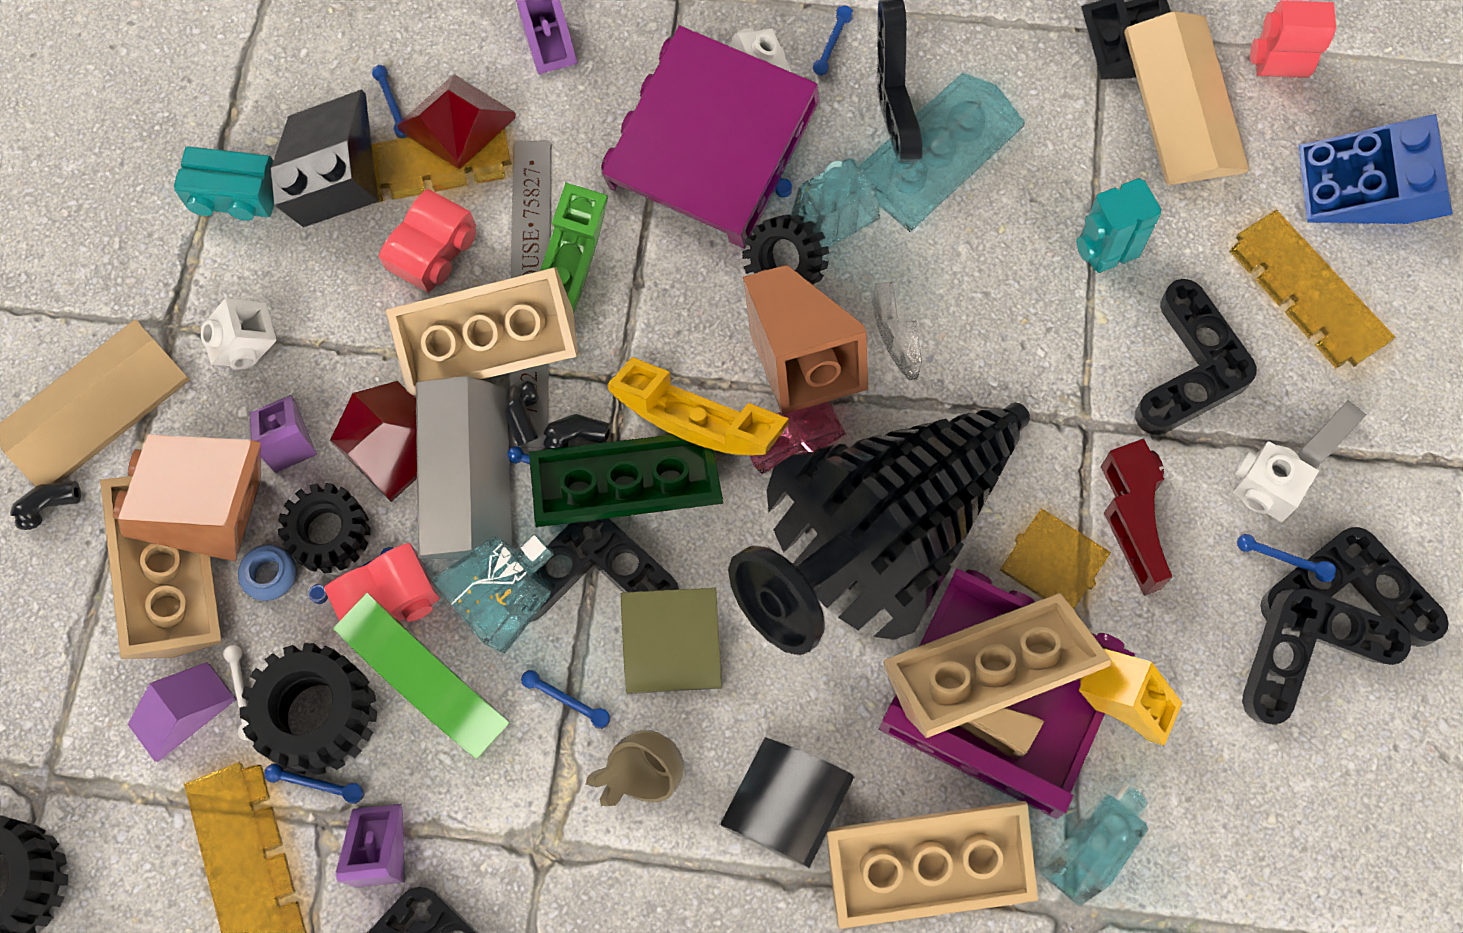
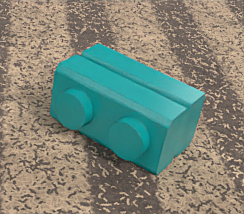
[174,146,274,221]
[1076,178,1162,273]

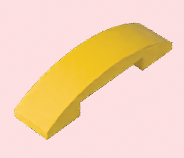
[608,357,789,455]

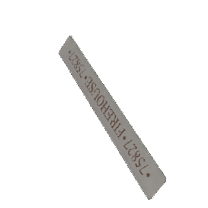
[508,140,551,449]

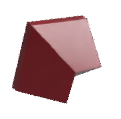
[397,74,516,170]
[330,381,417,502]

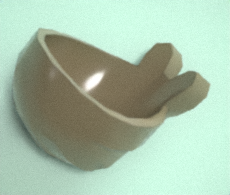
[586,730,684,806]

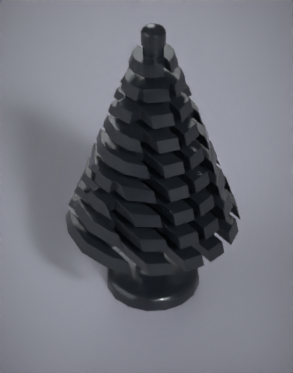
[728,402,1030,656]

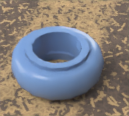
[238,544,297,601]

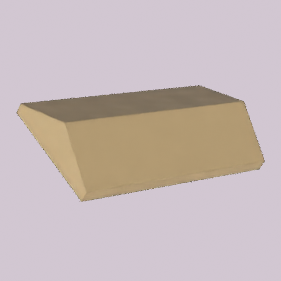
[1124,11,1249,186]
[385,267,579,395]
[0,319,190,487]
[100,476,222,659]
[883,593,1111,738]
[826,801,1038,929]

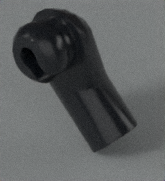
[505,381,539,446]
[543,414,611,450]
[10,481,81,530]

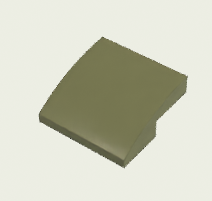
[620,587,722,694]

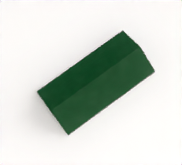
[529,434,723,527]

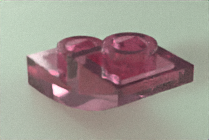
[749,401,846,474]

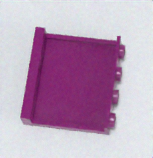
[601,25,820,249]
[879,568,1135,820]

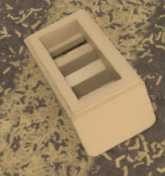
[959,708,1044,761]

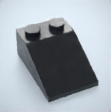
[271,89,378,227]

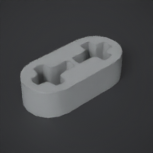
[1297,400,1366,469]

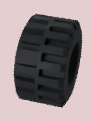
[240,643,377,775]
[0,815,68,933]

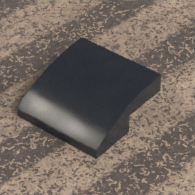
[1081,0,1171,79]
[720,737,855,868]

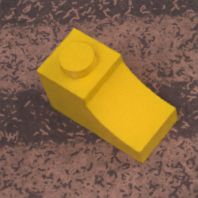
[1079,648,1182,746]

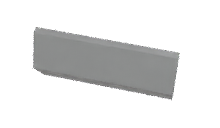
[416,376,513,561]

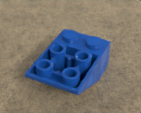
[1298,114,1453,224]

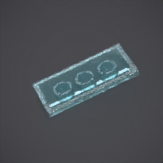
[848,72,1025,232]

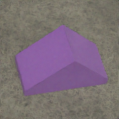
[516,0,578,75]
[250,394,317,473]
[128,662,237,762]
[335,804,405,888]

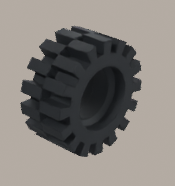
[742,214,829,286]
[278,483,371,573]

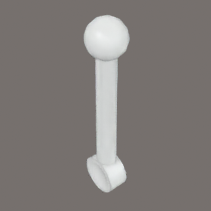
[223,645,251,742]

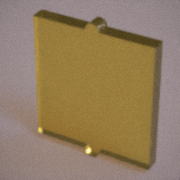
[999,508,1111,610]

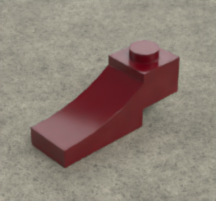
[1100,438,1173,596]

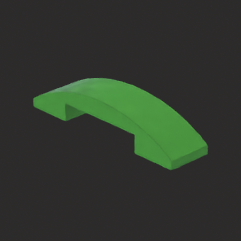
[540,182,608,314]
[333,592,510,759]

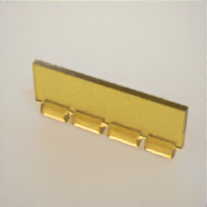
[372,128,512,204]
[1229,209,1396,369]
[184,762,307,933]

